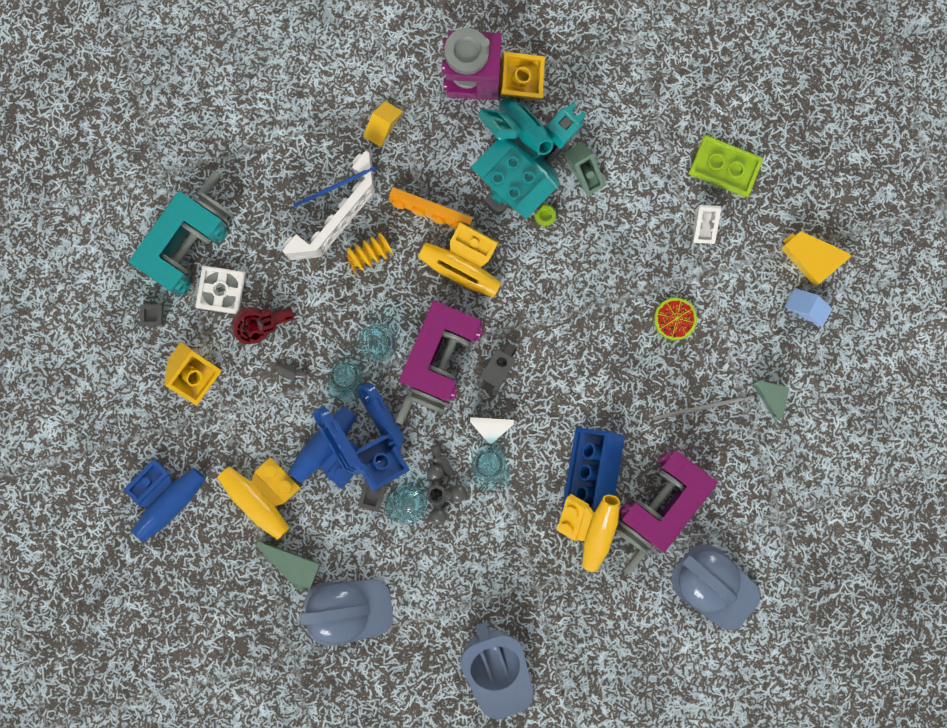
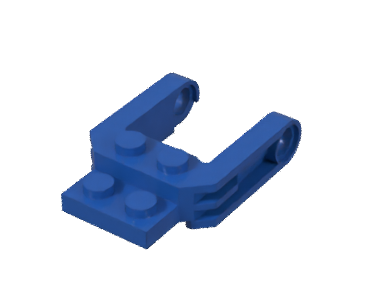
[313,383,410,492]

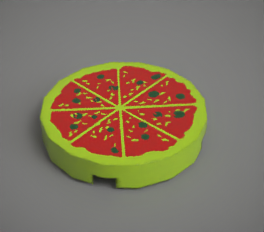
[654,298,697,341]

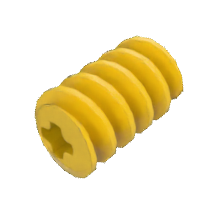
[346,232,394,275]

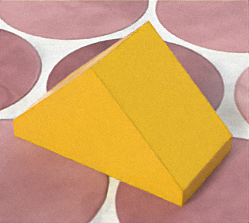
[363,101,403,147]

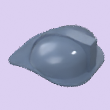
[671,544,760,630]
[299,580,393,646]
[460,622,533,720]

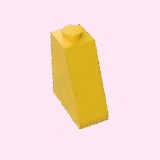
[781,231,851,287]

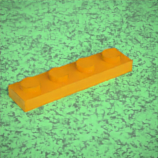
[389,187,473,230]

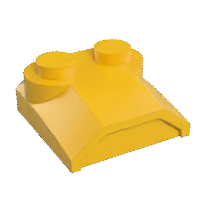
[499,51,545,101]

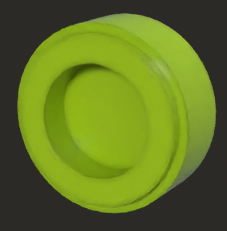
[535,204,556,226]

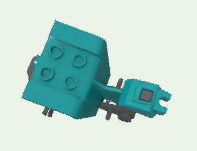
[471,102,586,220]

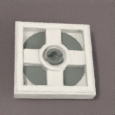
[195,265,246,314]

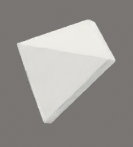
[470,417,514,444]

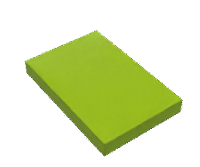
[688,134,764,198]

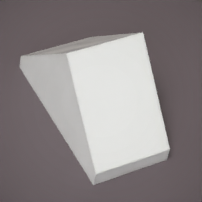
[693,205,721,244]

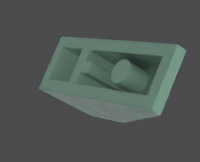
[256,541,321,591]

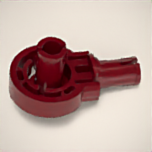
[231,307,294,344]

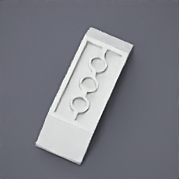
[282,151,375,260]

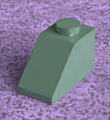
[564,142,606,196]

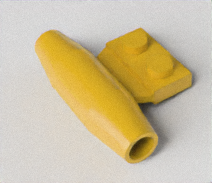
[418,222,502,298]
[217,457,300,540]
[557,494,620,572]

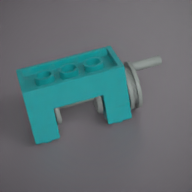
[128,170,234,297]

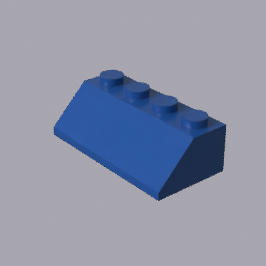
[561,427,625,513]

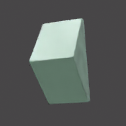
[752,380,789,420]

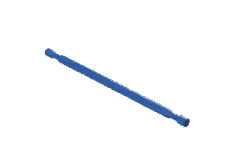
[294,166,376,207]

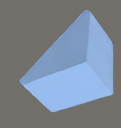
[784,288,833,327]

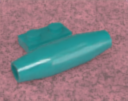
[478,97,553,155]

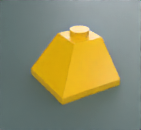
[164,342,222,406]

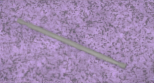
[652,394,754,421]

